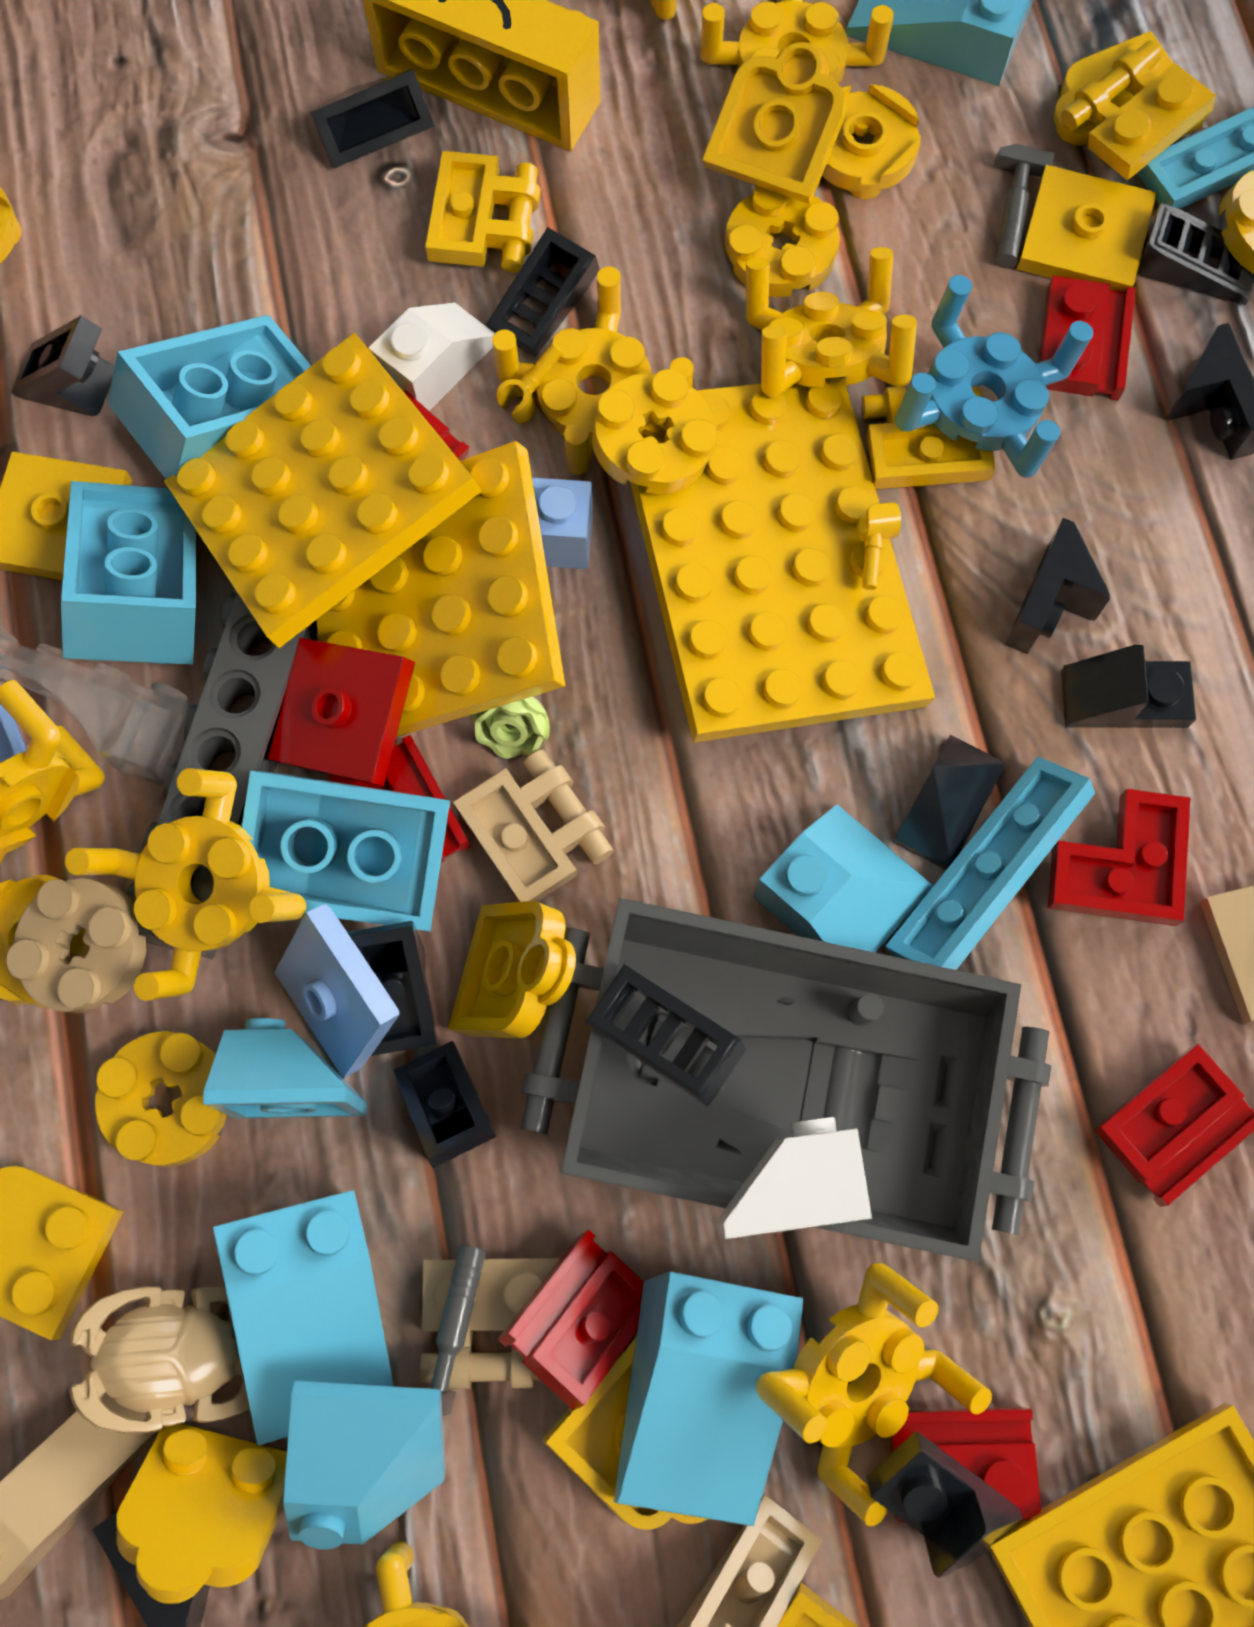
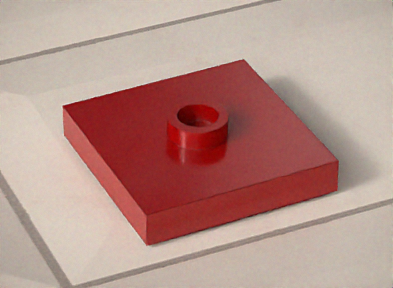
[268,637,415,787]

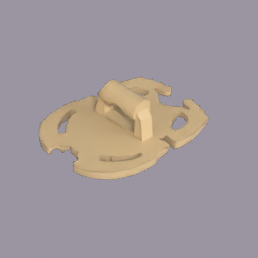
[69,1286,250,1433]

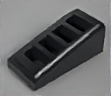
[1137,203,1254,305]
[486,227,600,357]
[585,964,746,1107]

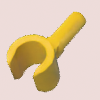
[497,343,563,424]
[857,502,901,590]

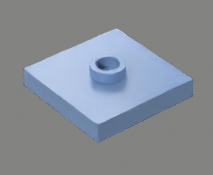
[274,904,400,1079]

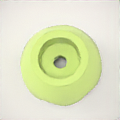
[471,696,550,759]

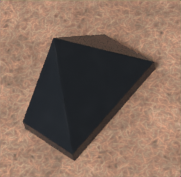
[309,69,435,168]
[893,735,1006,870]

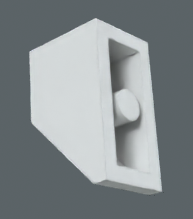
[368,303,495,411]
[715,1117,872,1239]

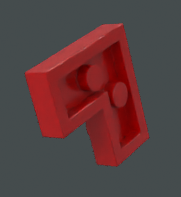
[1048,789,1191,926]

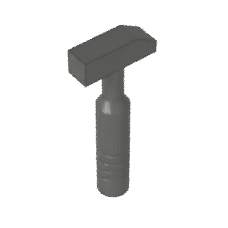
[994,144,1054,268]
[424,1244,487,1416]

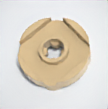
[7,878,146,1013]

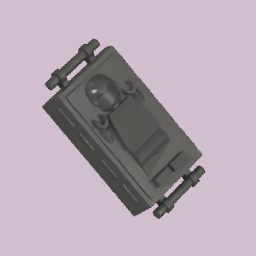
[520,898,1052,1262]

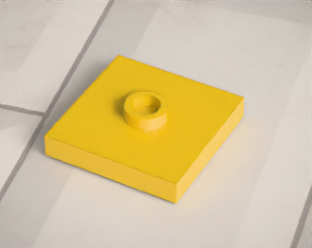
[1017,165,1157,292]
[0,451,133,580]

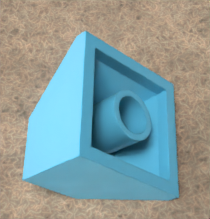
[754,804,933,953]
[203,1018,368,1119]
[283,1381,446,1549]

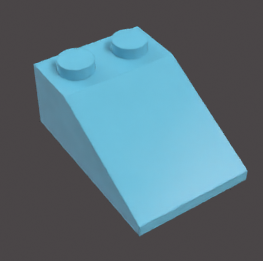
[846,0,1034,86]
[108,315,311,479]
[61,481,196,665]
[242,771,450,931]
[213,1190,394,1446]
[613,1271,803,1526]

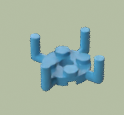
[895,275,1093,478]

